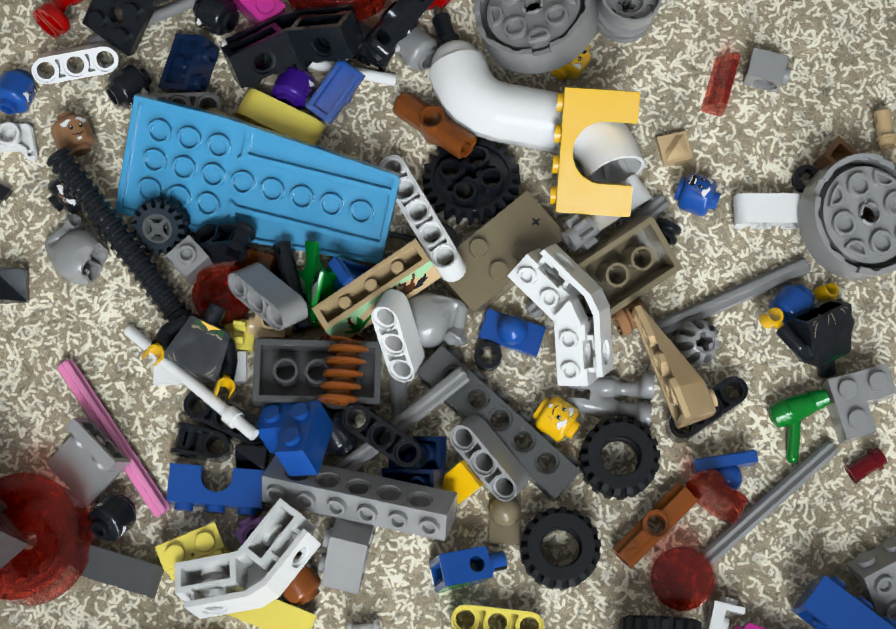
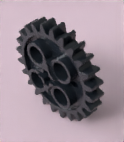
[422,134,521,225]

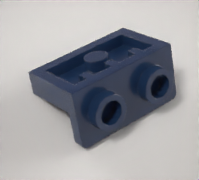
[158,33,220,93]

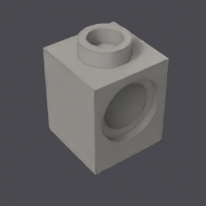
[743,47,791,93]
[166,235,214,285]

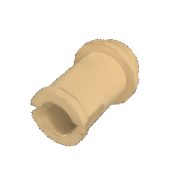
[872,109,896,149]

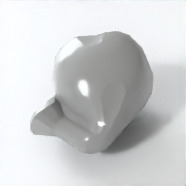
[45,213,108,285]
[408,293,468,348]

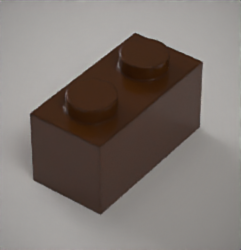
[234,247,278,275]

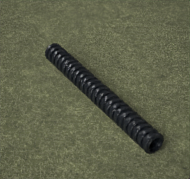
[46,147,192,321]

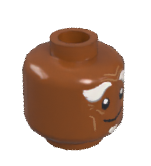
[281,561,321,607]

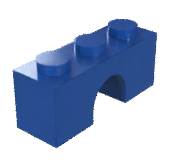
[166,463,265,516]

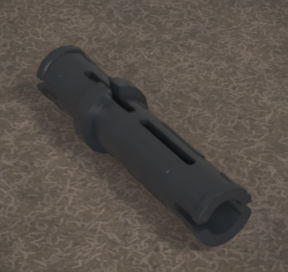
[272,241,312,333]

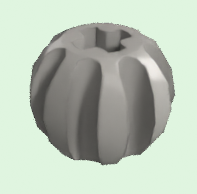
[674,319,721,366]

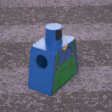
[429,546,507,593]

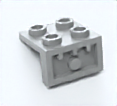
[47,418,131,506]

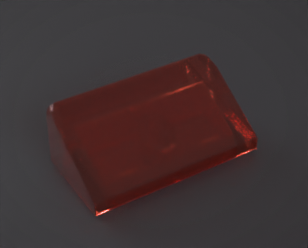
[701,52,740,117]

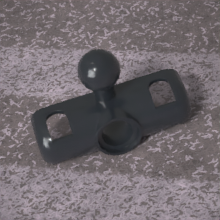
[364,0,435,61]

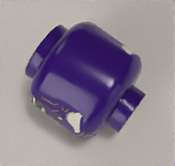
[271,67,315,110]

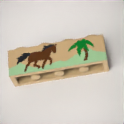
[312,238,441,338]

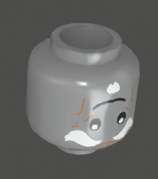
[395,26,438,71]

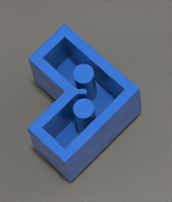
[255,400,333,477]

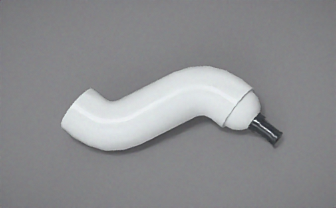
[429,12,645,183]

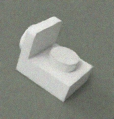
[705,597,746,629]

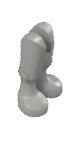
[566,371,655,429]

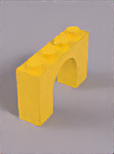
[549,86,640,217]

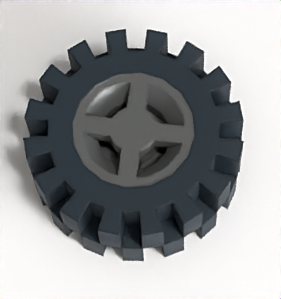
[130,196,191,256]

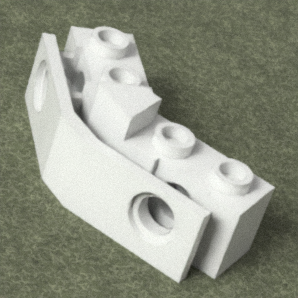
[508,243,613,386]
[174,498,321,619]

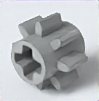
[561,214,599,253]

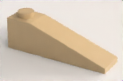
[631,305,718,429]

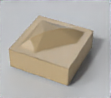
[656,130,693,168]

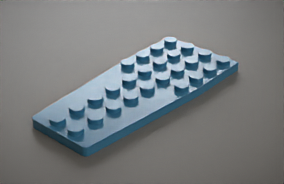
[115,93,401,263]

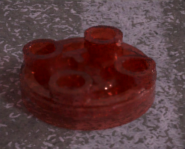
[192,265,250,324]
[686,469,748,523]
[651,546,717,611]

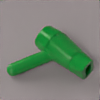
[768,389,831,464]

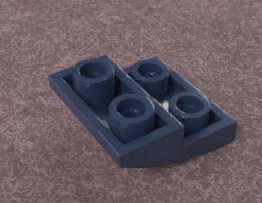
[381,435,447,489]

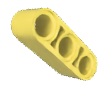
[234,88,325,145]
[227,599,317,629]
[451,604,544,629]

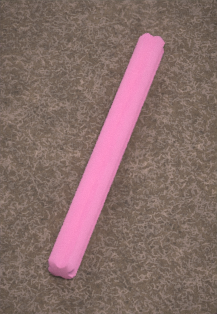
[57,359,170,517]

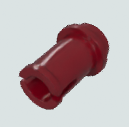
[845,447,887,484]

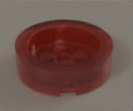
[0,472,93,606]

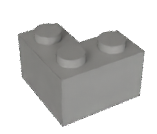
[821,364,896,445]
[318,517,377,594]

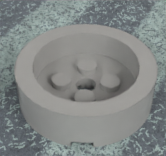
[474,0,599,74]
[798,153,896,280]

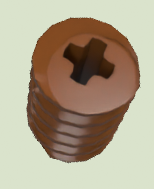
[318,336,369,406]

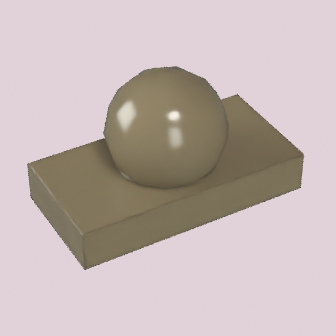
[488,481,521,545]

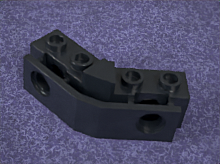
[221,3,364,88]

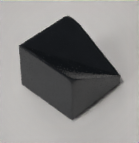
[0,268,29,304]
[235,444,269,470]

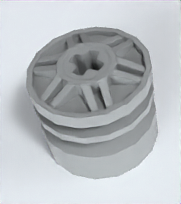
[596,0,662,44]

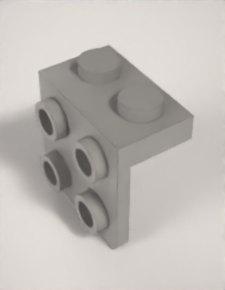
[846,536,896,622]

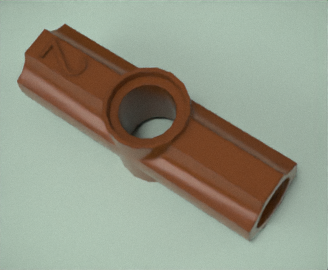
[392,92,477,159]
[612,482,698,569]

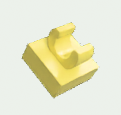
[225,318,255,353]

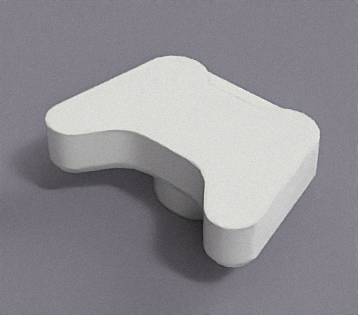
[0,122,39,162]

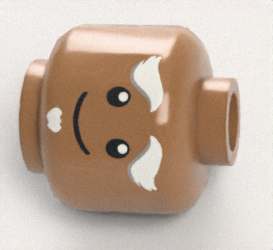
[51,111,95,158]

